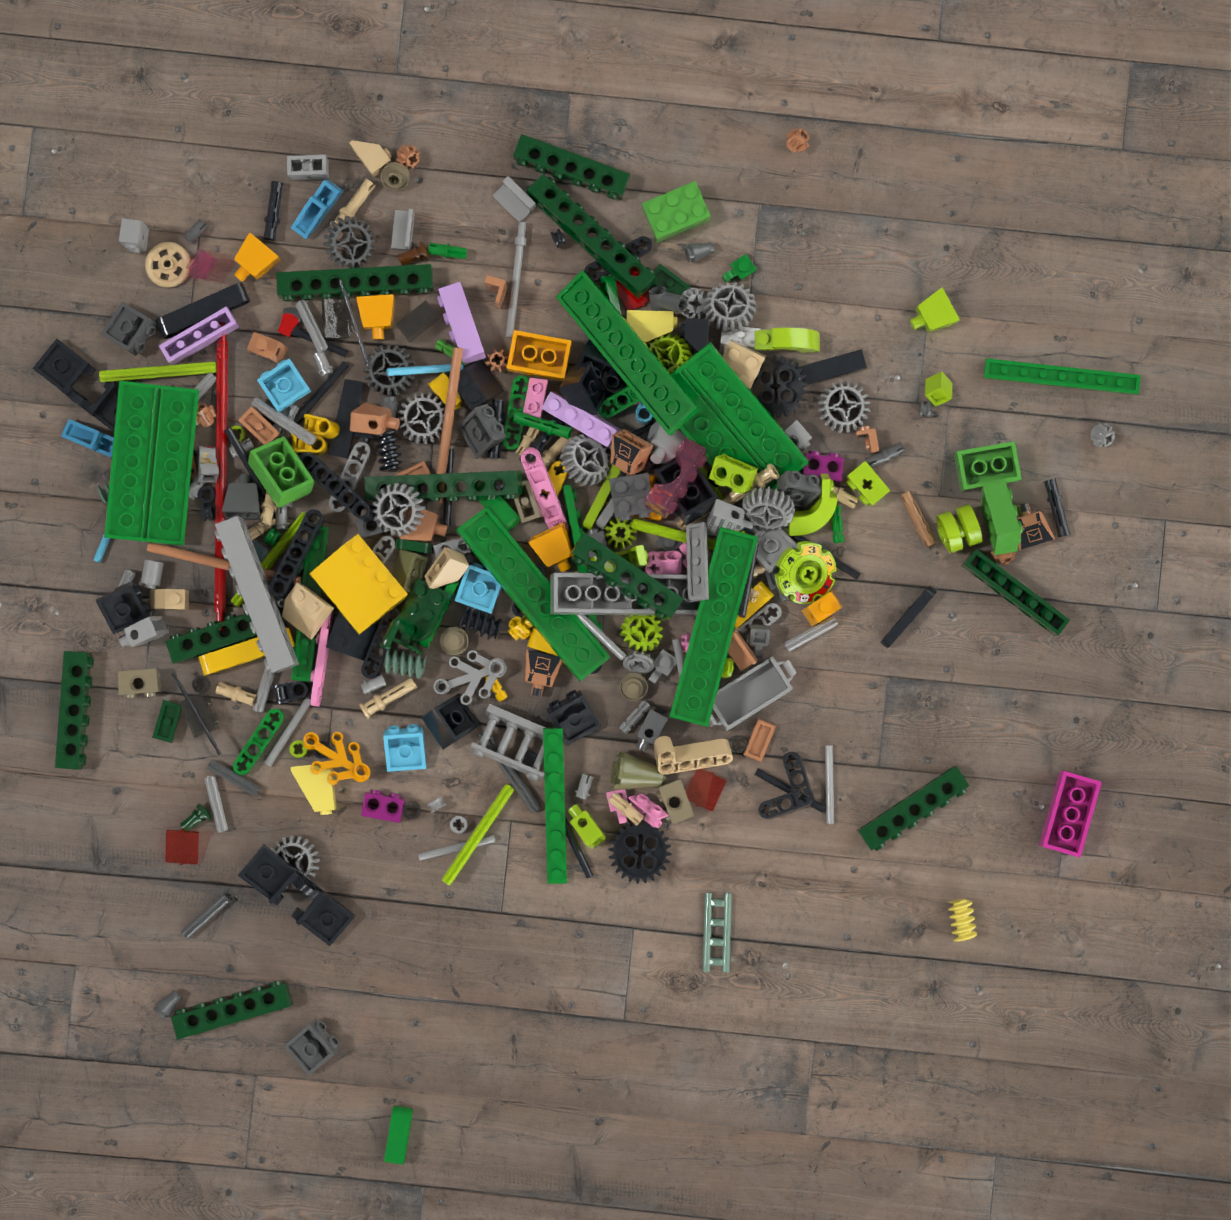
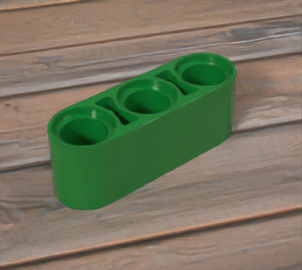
[478,481,521,532]
[384,1105,413,1165]

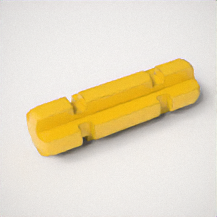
[482,667,508,702]

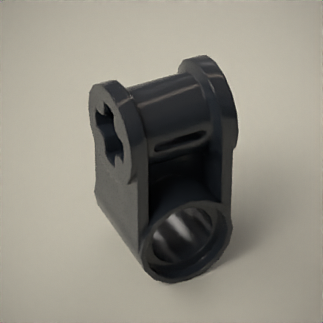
[271,681,310,705]

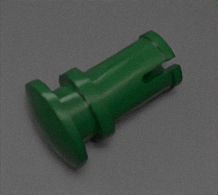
[180,804,211,833]

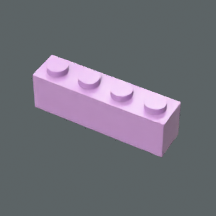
[437,282,486,365]
[159,307,240,365]
[541,391,621,447]

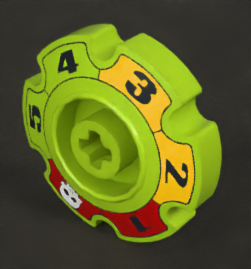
[775,541,836,604]

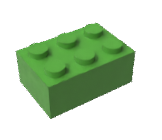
[642,181,711,243]
[248,436,314,508]
[954,441,1022,492]
[980,482,1023,555]

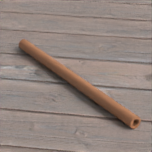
[434,347,463,503]
[147,542,302,586]

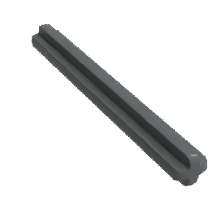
[479,730,540,813]

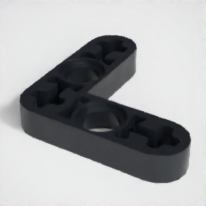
[758,752,814,820]

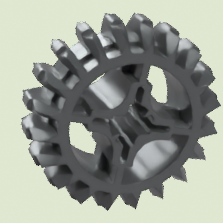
[323,216,376,268]
[363,344,415,397]

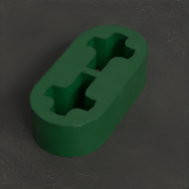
[395,539,433,554]

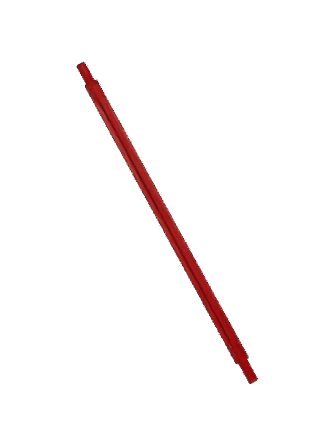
[214,322,228,632]

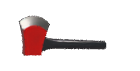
[278,308,348,358]

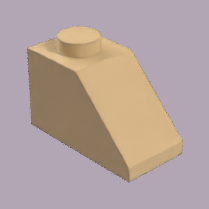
[349,140,392,178]
[424,547,469,589]
[149,589,189,610]

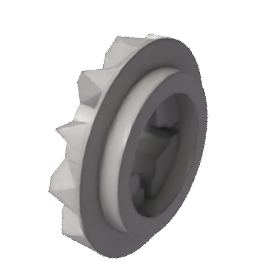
[682,288,707,319]
[623,651,654,674]

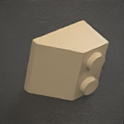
[282,583,334,639]

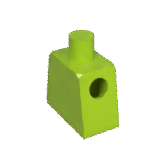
[909,287,960,333]
[568,804,607,850]

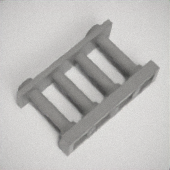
[470,704,545,781]

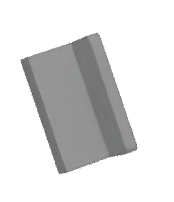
[493,176,536,222]
[391,208,415,251]

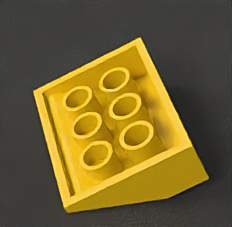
[310,534,408,634]

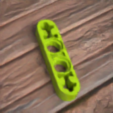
[582,465,620,530]

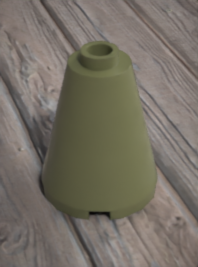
[610,751,666,790]

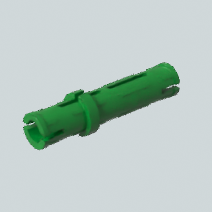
[513,410,572,440]

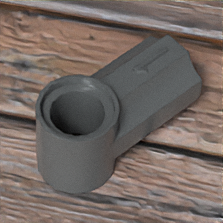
[649,286,687,313]

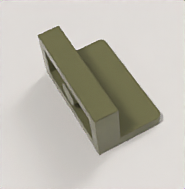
[392,550,428,593]

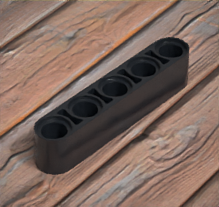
[156,282,250,339]
[299,452,375,522]
[269,509,325,600]

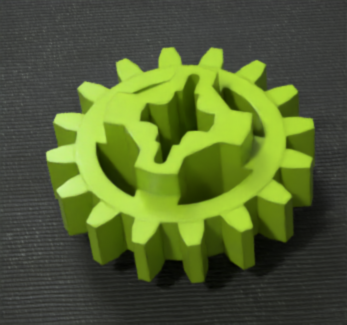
[620,615,663,653]

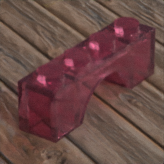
[645,438,707,519]

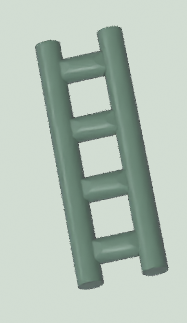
[702,892,732,972]

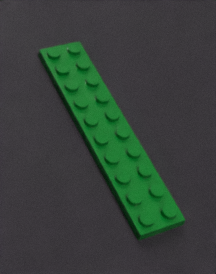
[556,270,699,436]
[456,507,610,682]
[669,527,758,727]

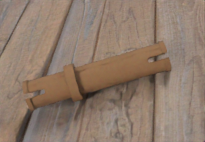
[900,490,937,548]

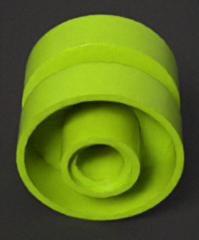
[936,504,982,554]

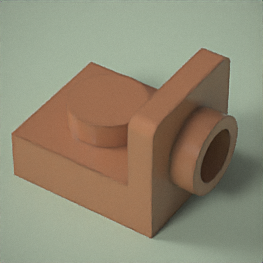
[855,426,879,454]

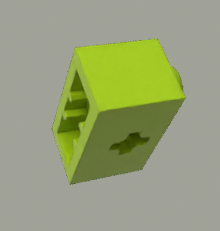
[846,461,890,507]

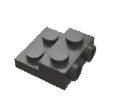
[101,302,157,356]
[457,404,506,459]
[777,471,822,510]
[609,473,654,521]
[283,1019,341,1076]

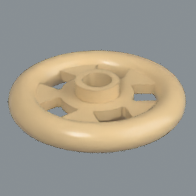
[145,242,191,288]

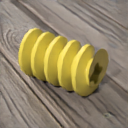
[947,899,977,942]

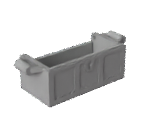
[709,656,797,731]

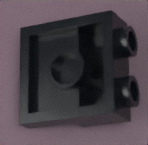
[96,581,151,635]
[546,690,601,746]

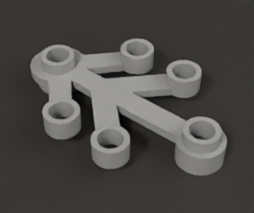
[433,650,507,705]

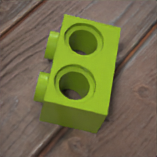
[709,454,758,494]

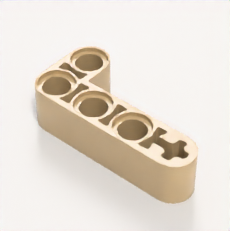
[654,736,733,775]

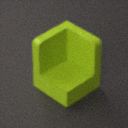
[925,371,953,407]

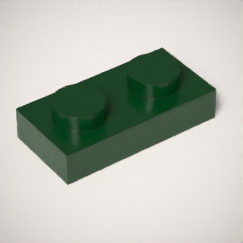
[654,264,691,295]
[152,700,183,743]

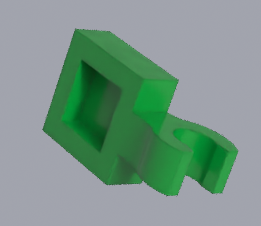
[722,254,757,284]

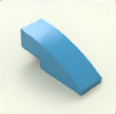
[291,179,344,239]
[61,419,114,458]

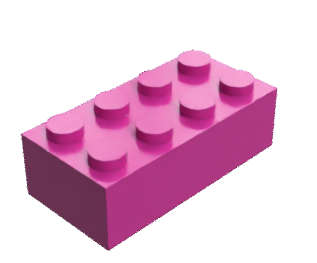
[1038,770,1102,858]

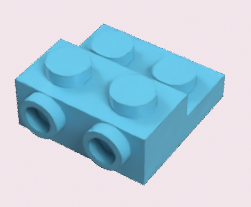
[257,359,311,412]
[454,562,502,614]
[383,724,427,772]

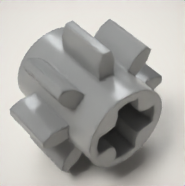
[1090,423,1115,448]

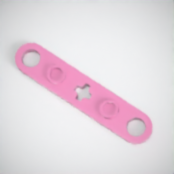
[521,447,569,532]
[310,611,334,707]

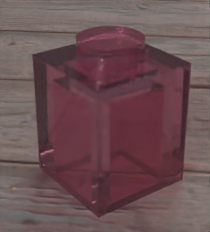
[186,249,218,280]

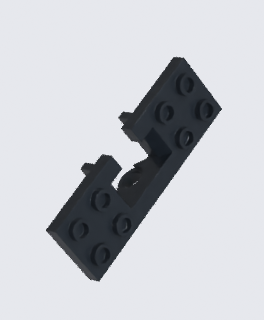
[32,338,119,432]
[238,844,355,946]

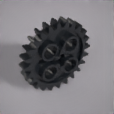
[750,355,809,419]
[608,820,672,884]

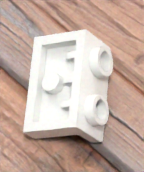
[719,327,761,355]

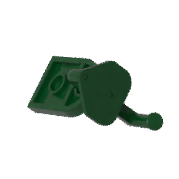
[380,579,452,655]

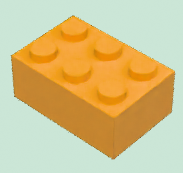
[507,330,572,382]

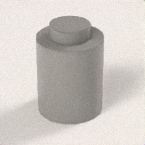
[141,560,164,589]

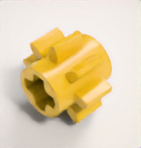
[507,616,533,640]

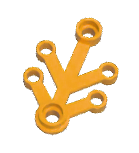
[302,732,370,785]

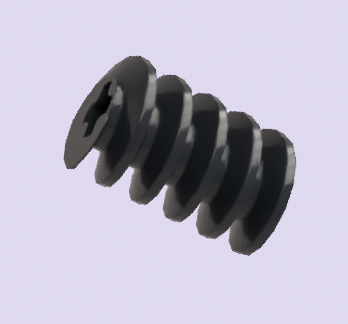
[374,430,403,472]
[458,607,502,641]

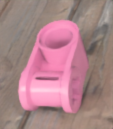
[645,551,682,575]

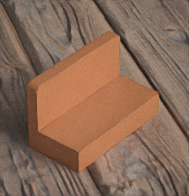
[485,275,507,309]
[238,406,280,445]
[728,627,757,671]

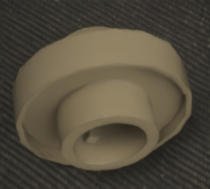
[381,162,410,191]
[440,627,469,655]
[619,671,648,701]

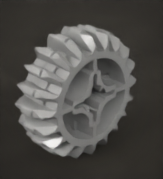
[704,281,756,333]
[818,381,870,433]
[398,392,445,445]
[560,434,611,486]
[372,483,425,536]
[742,486,795,530]
[270,835,320,889]

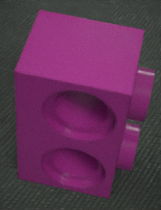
[802,451,844,483]
[361,789,405,823]

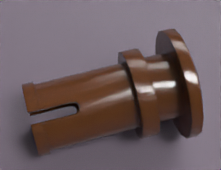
[398,241,429,266]

